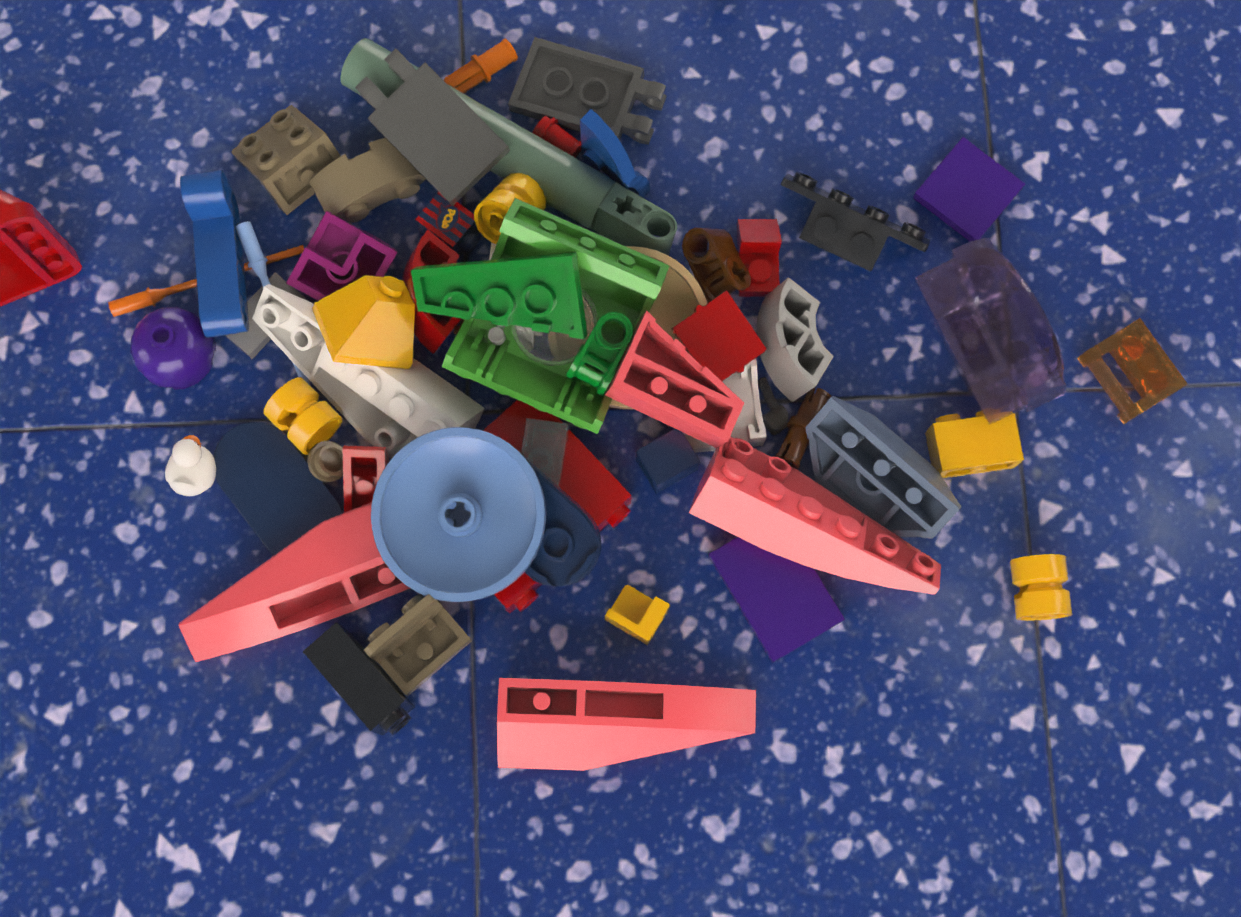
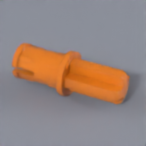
[443,38,518,93]

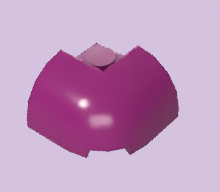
[286,211,398,301]

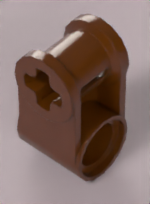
[682,227,751,303]

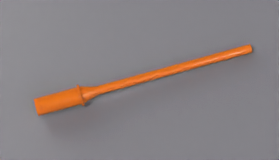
[108,245,304,317]

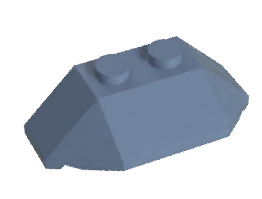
[805,396,961,539]

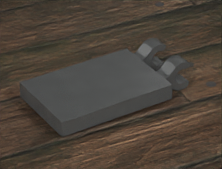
[508,37,667,145]
[355,48,510,206]

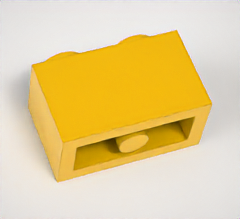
[925,408,1024,478]

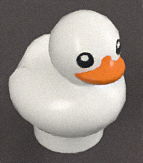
[165,435,216,496]

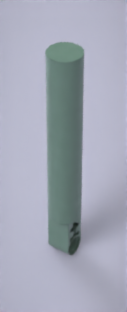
[340,38,677,255]

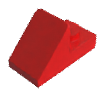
[737,219,782,297]
[342,445,390,513]

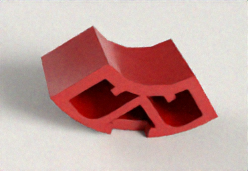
[402,229,461,354]

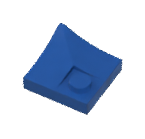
[580,109,650,198]

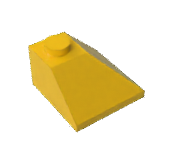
[312,275,415,369]

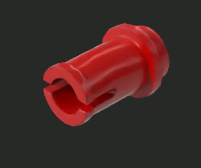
[532,116,581,158]

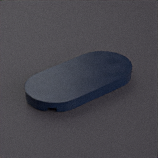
[213,422,344,556]
[523,455,601,587]

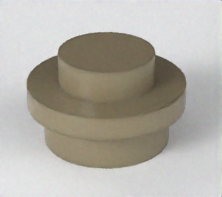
[307,441,343,482]

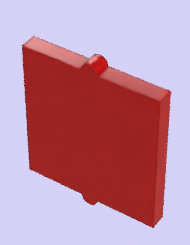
[671,290,767,381]

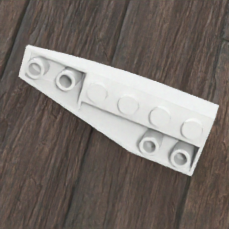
[252,284,485,459]

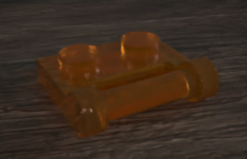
[1077,318,1187,425]

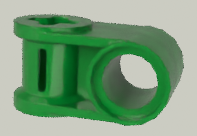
[565,312,633,396]

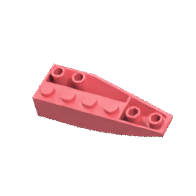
[689,436,941,595]
[178,502,410,662]
[497,678,756,771]

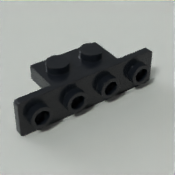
[780,172,930,272]

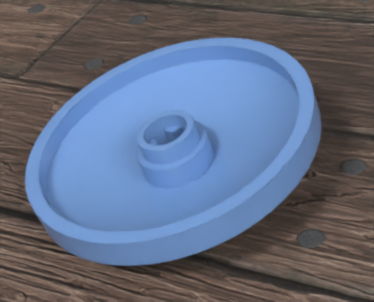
[371,427,546,602]

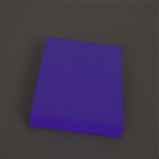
[708,537,845,663]

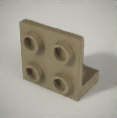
[231,105,341,215]

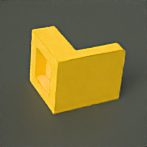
[605,585,670,646]

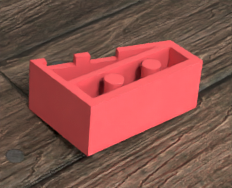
[605,310,744,448]

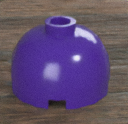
[130,307,216,390]

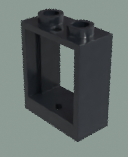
[303,622,415,735]

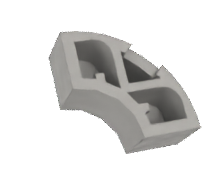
[756,277,834,402]

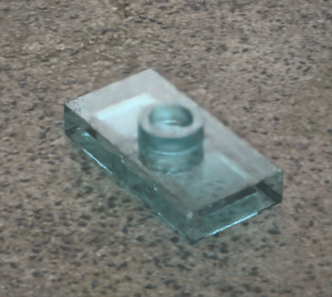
[521,418,569,487]

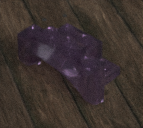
[915,238,1067,425]

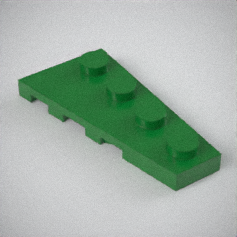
[411,252,588,339]

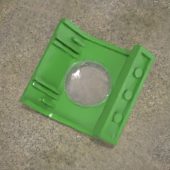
[442,198,669,434]

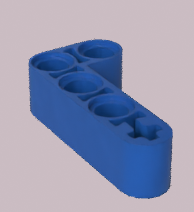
[180,170,249,338]

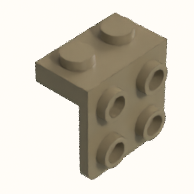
[364,594,472,696]

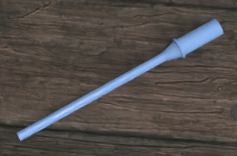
[235,221,311,386]

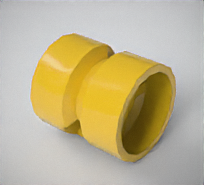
[474,173,546,244]
[264,377,343,455]
[1010,554,1072,621]

